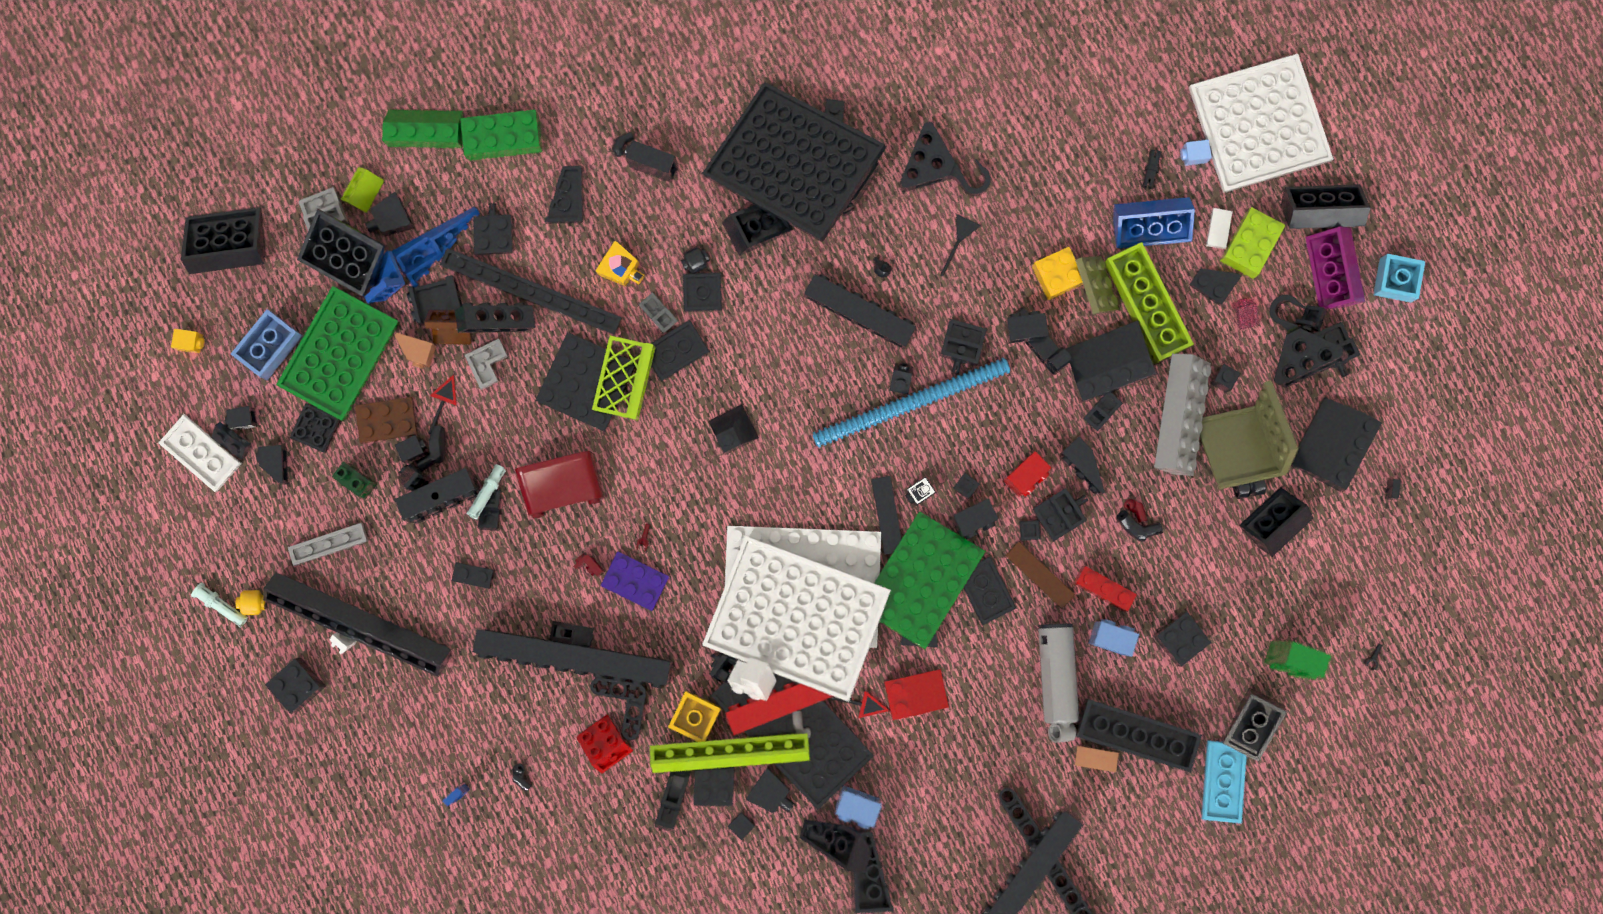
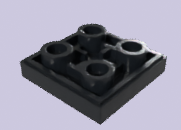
[289,403,341,453]

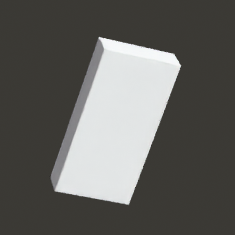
[1206,208,1232,249]

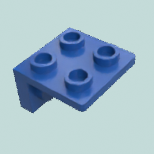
[364,251,405,303]

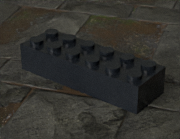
[1076,698,1202,773]

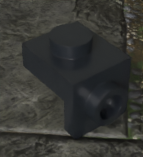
[1295,305,1327,332]
[889,362,914,394]

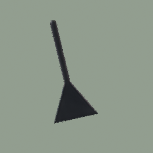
[940,214,981,277]

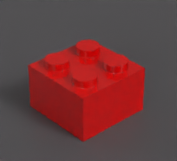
[1003,451,1051,497]

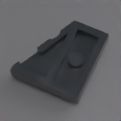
[1189,268,1242,306]

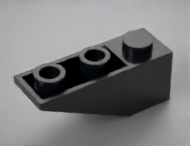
[1060,437,1105,495]

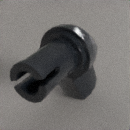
[416,426,446,471]
[1116,510,1163,542]

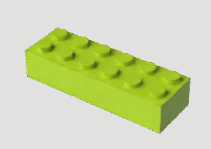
[1105,242,1194,364]

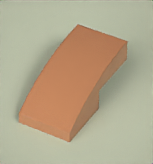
[1075,746,1119,772]

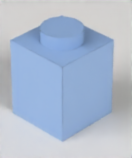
[1180,140,1211,166]

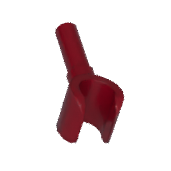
[636,524,650,552]

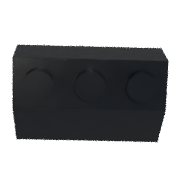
[1239,487,1314,557]

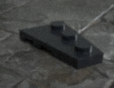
[545,166,583,224]

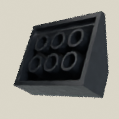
[181,207,265,274]
[297,209,385,296]
[1066,320,1158,402]
[1291,397,1382,492]

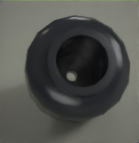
[681,246,710,273]

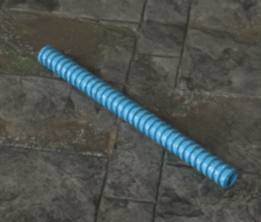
[812,357,1010,448]

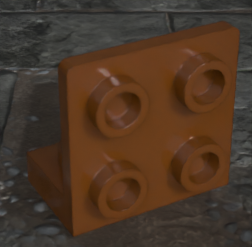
[424,310,472,345]

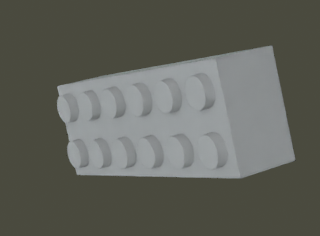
[1154,354,1211,476]

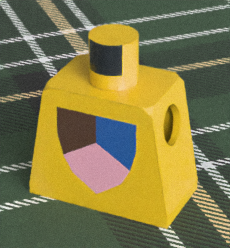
[595,241,644,286]

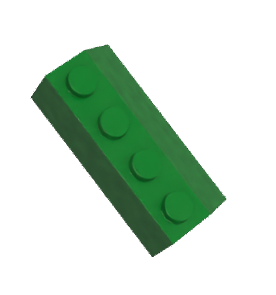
[382,110,464,148]

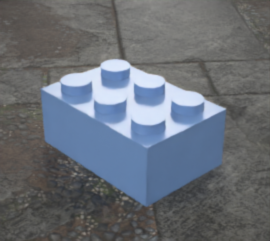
[231,309,303,380]
[835,785,882,829]

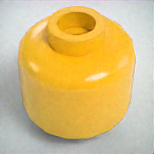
[236,590,265,615]

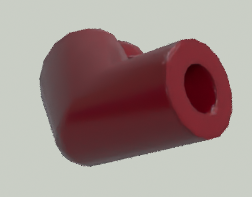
[1124,499,1148,523]

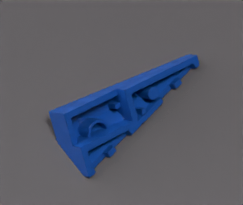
[392,207,479,287]

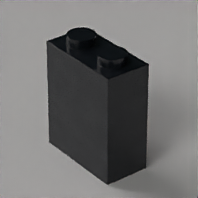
[624,140,678,183]

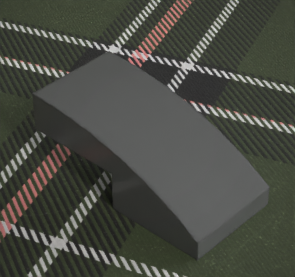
[638,292,678,333]

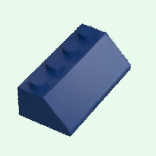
[1113,197,1195,249]

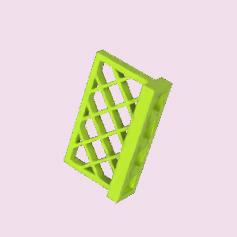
[592,335,656,421]

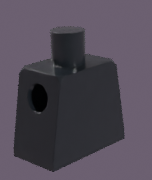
[365,192,415,237]
[746,767,795,813]

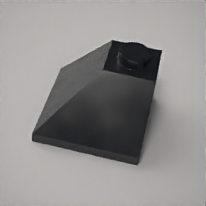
[708,404,759,455]

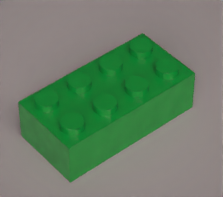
[460,109,543,161]
[1264,641,1332,680]

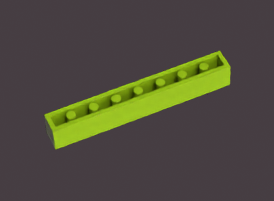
[650,733,810,773]

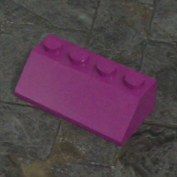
[1305,227,1365,310]

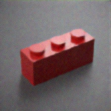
[1073,566,1137,612]

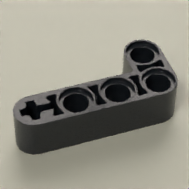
[1008,307,1073,375]

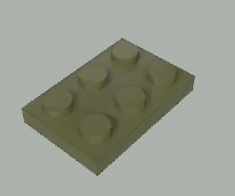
[1075,256,1119,314]

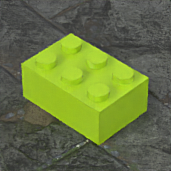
[1220,207,1285,279]

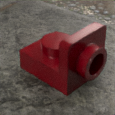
[573,554,605,577]

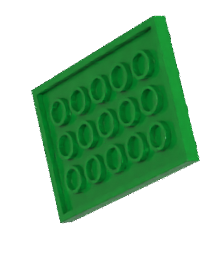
[276,286,400,422]
[874,511,986,650]

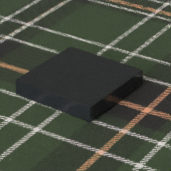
[683,273,722,312]

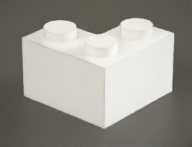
[728,658,777,701]

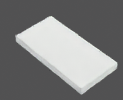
[159,414,242,492]

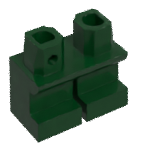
[332,461,377,499]

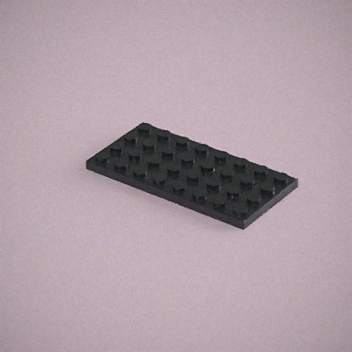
[711,662,874,810]

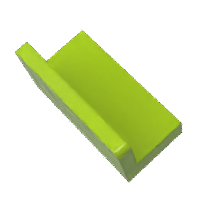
[340,167,384,213]

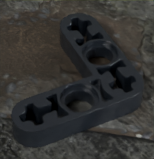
[590,678,647,740]

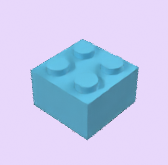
[1373,254,1425,303]

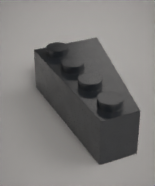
[850,829,895,914]

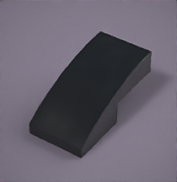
[1083,393,1123,431]
[478,489,501,531]

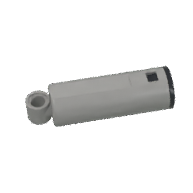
[1038,623,1079,743]

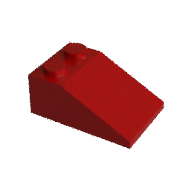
[884,669,949,720]

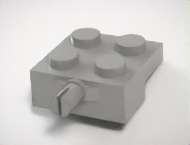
[298,187,349,231]

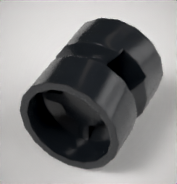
[1233,480,1266,499]

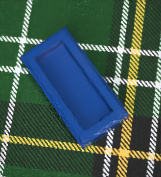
[443,784,470,806]

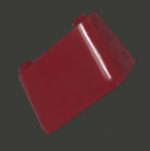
[515,451,604,519]

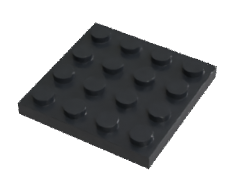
[535,332,636,432]

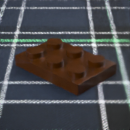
[355,397,418,444]

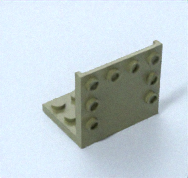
[1199,380,1298,490]

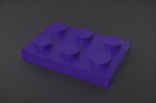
[600,551,669,611]

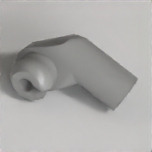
[792,711,811,738]

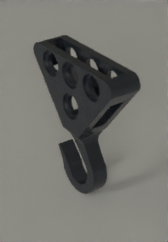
[899,122,991,196]
[1269,295,1348,388]

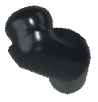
[612,131,634,157]
[512,763,532,792]

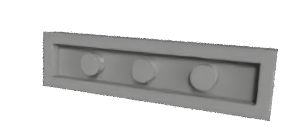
[288,523,369,566]

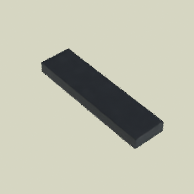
[871,476,902,555]

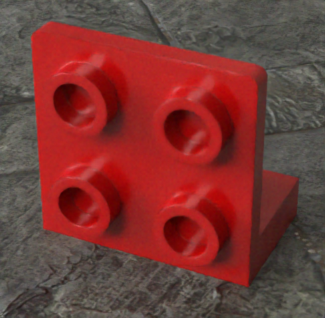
[576,715,633,774]

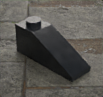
[398,463,432,491]

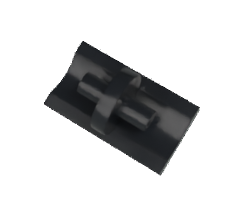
[709,652,744,683]

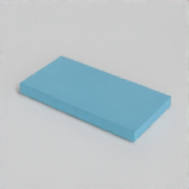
[1201,740,1247,824]

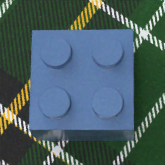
[1088,619,1139,657]

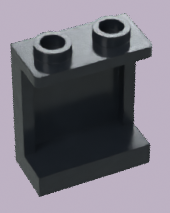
[407,275,462,326]

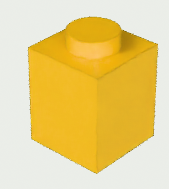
[171,329,204,353]

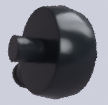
[873,257,891,278]

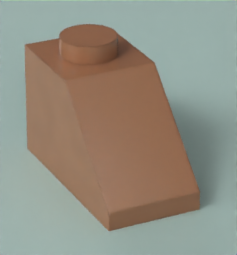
[395,333,436,369]

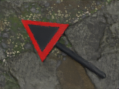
[428,375,457,434]
[829,690,890,718]

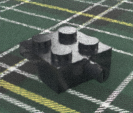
[473,203,514,255]
[940,319,987,374]
[1314,322,1360,378]
[1032,488,1088,542]
[693,767,735,807]

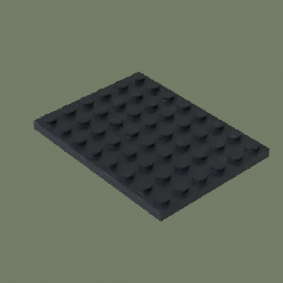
[702,82,887,243]

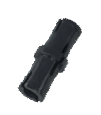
[1142,149,1162,190]

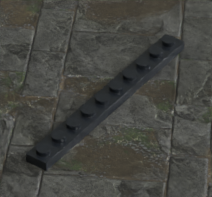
[440,248,622,336]

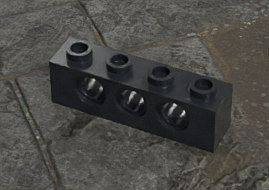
[455,303,535,333]

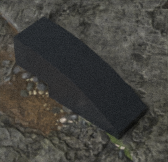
[655,770,691,832]

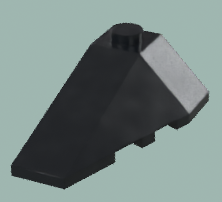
[799,820,871,872]

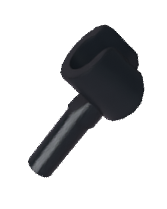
[1364,643,1383,670]

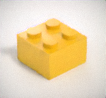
[1032,247,1083,300]
[668,691,722,742]

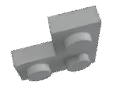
[465,339,508,390]

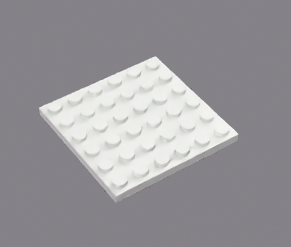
[1189,54,1333,193]

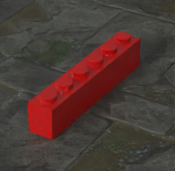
[725,682,833,735]

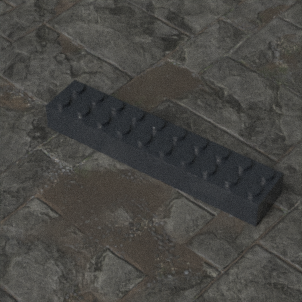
[472,629,673,688]

